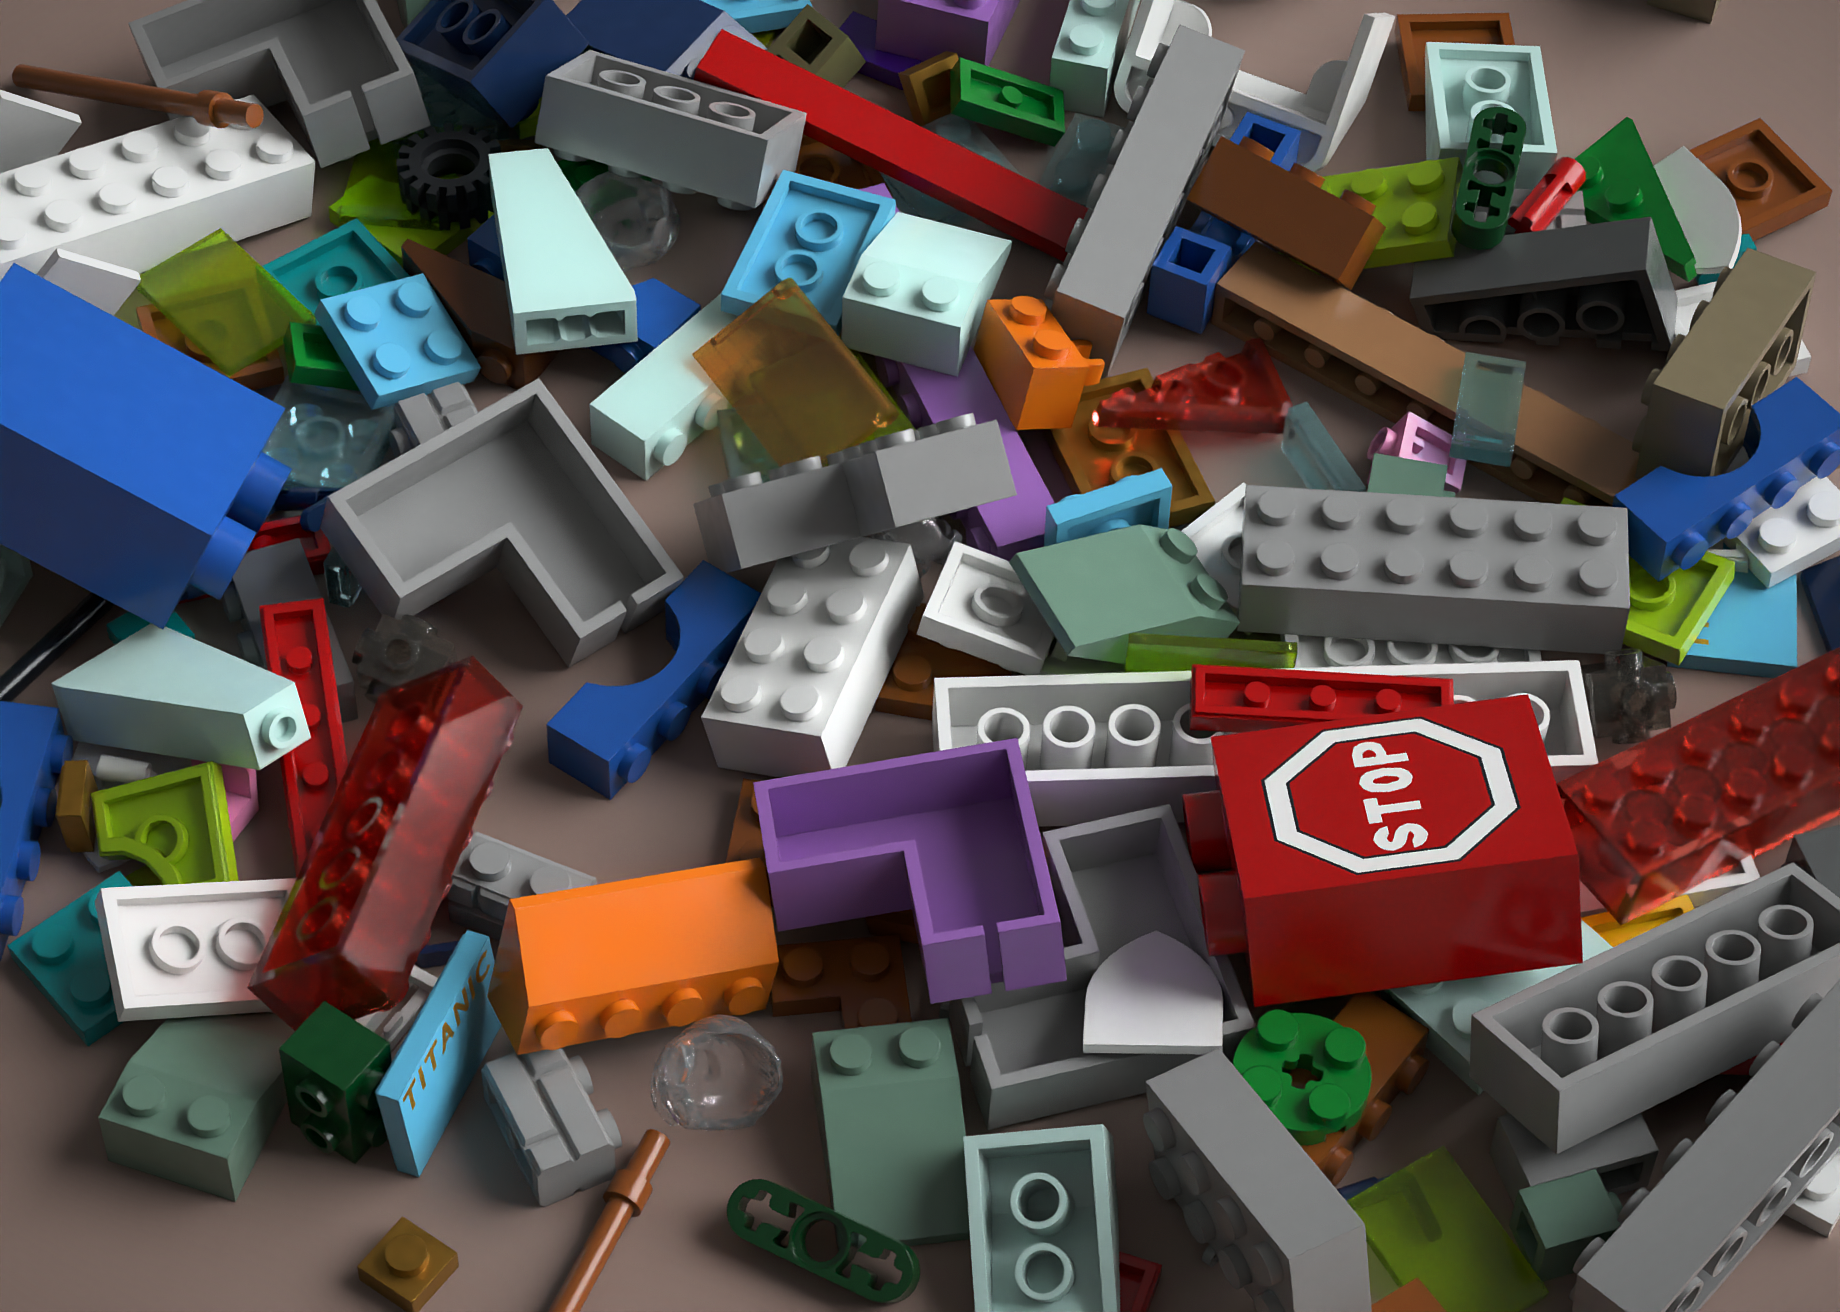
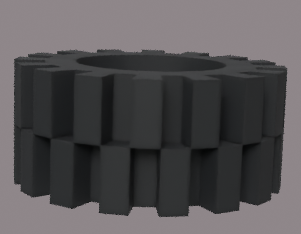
[397,123,503,230]

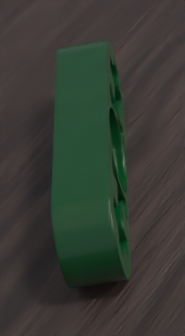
[1451,107,1527,250]
[727,1179,920,1304]

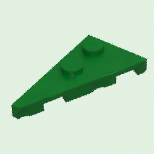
[1574,117,1697,282]

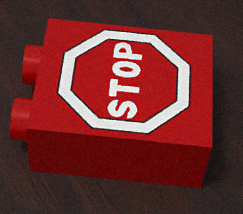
[1182,694,1583,1007]

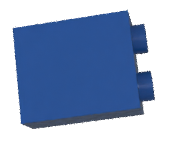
[0,263,293,629]

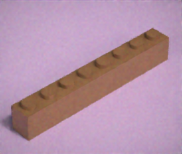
[1211,241,1639,507]

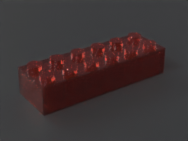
[1557,647,1840,925]
[247,655,523,1031]

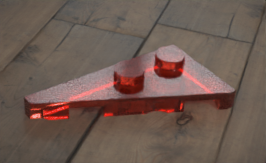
[1092,338,1298,434]

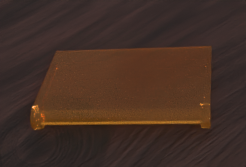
[692,278,899,467]

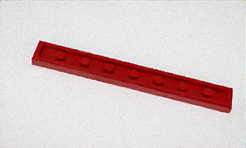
[694,29,1089,262]

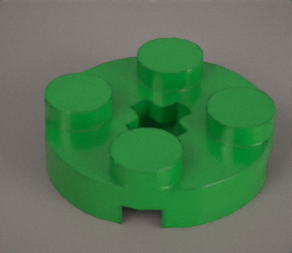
[1233,1009,1372,1146]

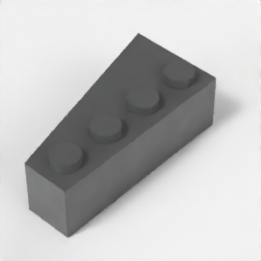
[1409,217,1678,351]

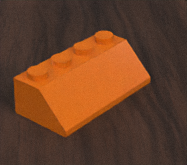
[487,857,779,1055]

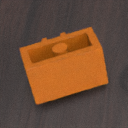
[973,296,1105,430]

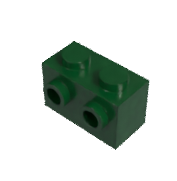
[279,1001,392,1164]

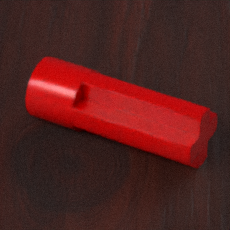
[1507,157,1586,234]

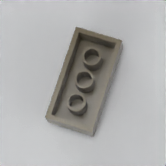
[1632,248,1816,480]

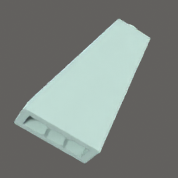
[488,148,638,355]
[51,623,311,770]

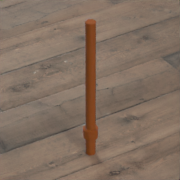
[12,64,264,128]
[548,1129,670,1312]

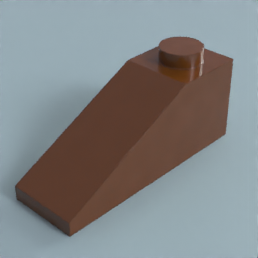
[401,239,560,390]

